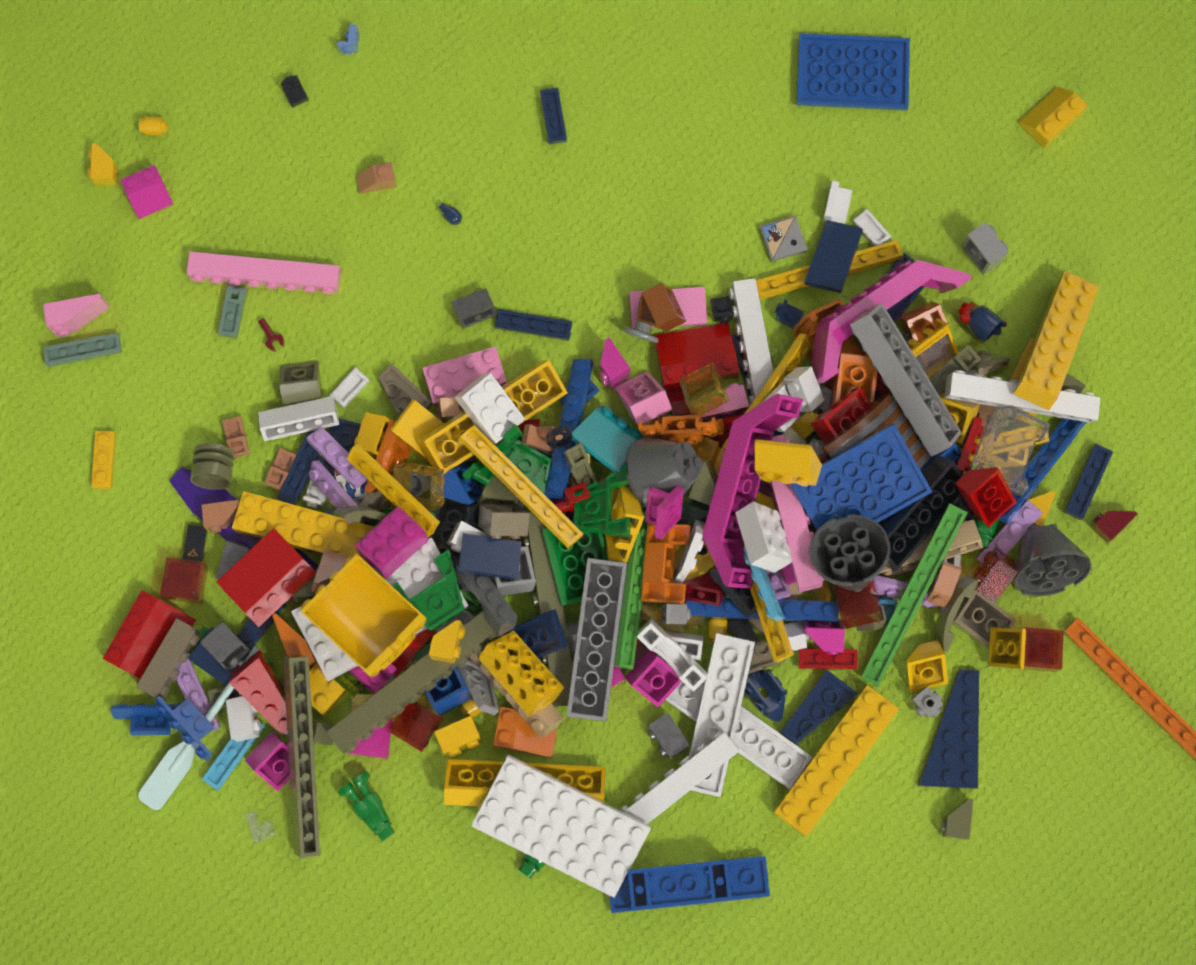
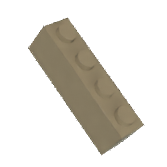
[136,618,201,699]

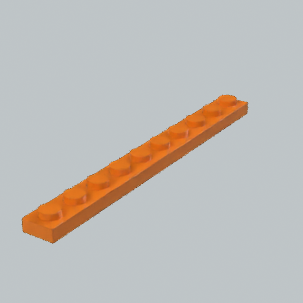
[1064,618,1196,761]

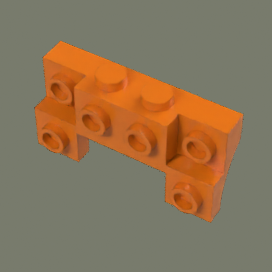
[638,415,724,445]
[641,523,691,604]

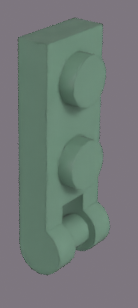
[218,285,248,338]

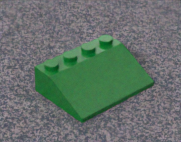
[542,521,609,606]

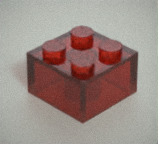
[972,548,1018,603]
[160,557,209,604]
[834,579,884,629]
[1023,627,1064,672]
[387,702,443,752]

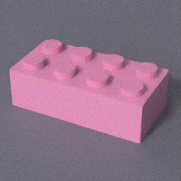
[423,347,507,408]

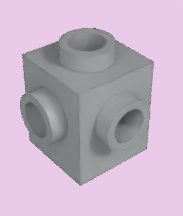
[910,686,943,718]

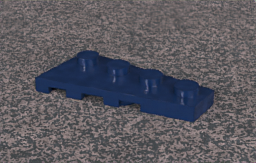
[780,670,858,745]

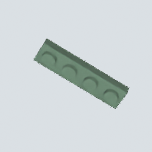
[43,333,123,367]

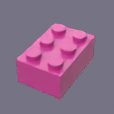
[355,506,429,580]

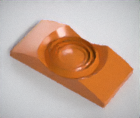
[365,419,410,494]

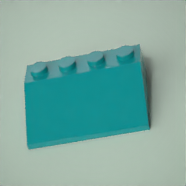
[572,405,644,473]

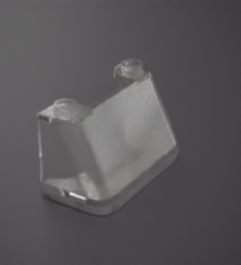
[970,406,1050,496]

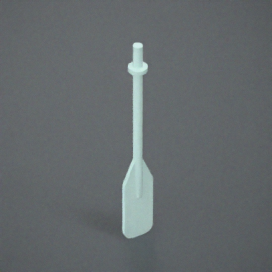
[139,646,259,810]

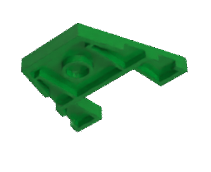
[462,424,523,481]
[472,440,551,510]
[574,466,631,537]
[392,550,465,632]

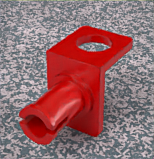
[554,482,590,516]

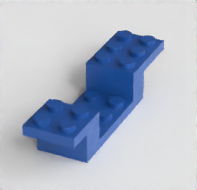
[610,856,770,913]

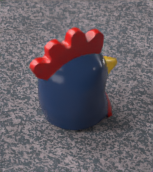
[958,302,1007,342]

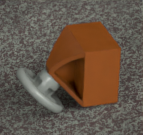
[623,283,687,343]

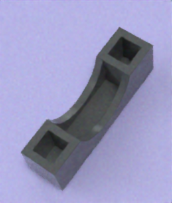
[456,565,518,637]

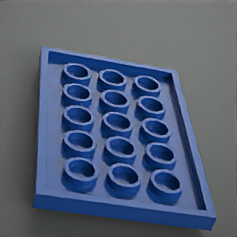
[797,33,910,110]
[790,423,932,530]

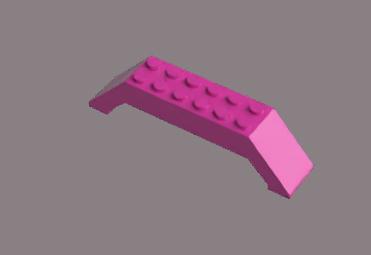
[811,260,972,384]
[703,393,803,589]

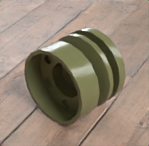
[190,443,235,490]

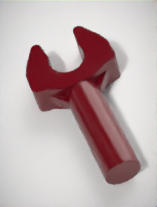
[258,318,285,352]

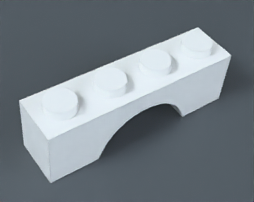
[637,618,707,692]

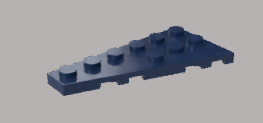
[918,670,979,789]

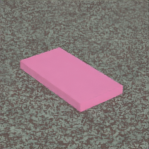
[629,287,707,329]

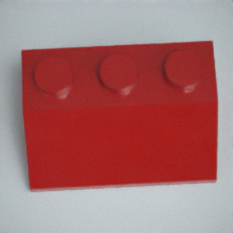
[955,467,1016,528]

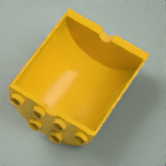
[300,554,426,677]

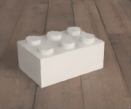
[454,373,525,443]
[736,502,793,573]

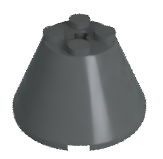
[625,437,703,508]
[809,515,890,592]
[1014,524,1092,596]

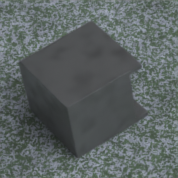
[200,622,251,671]

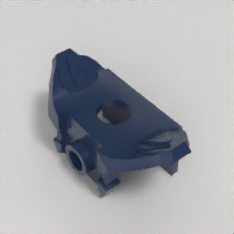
[744,669,787,722]

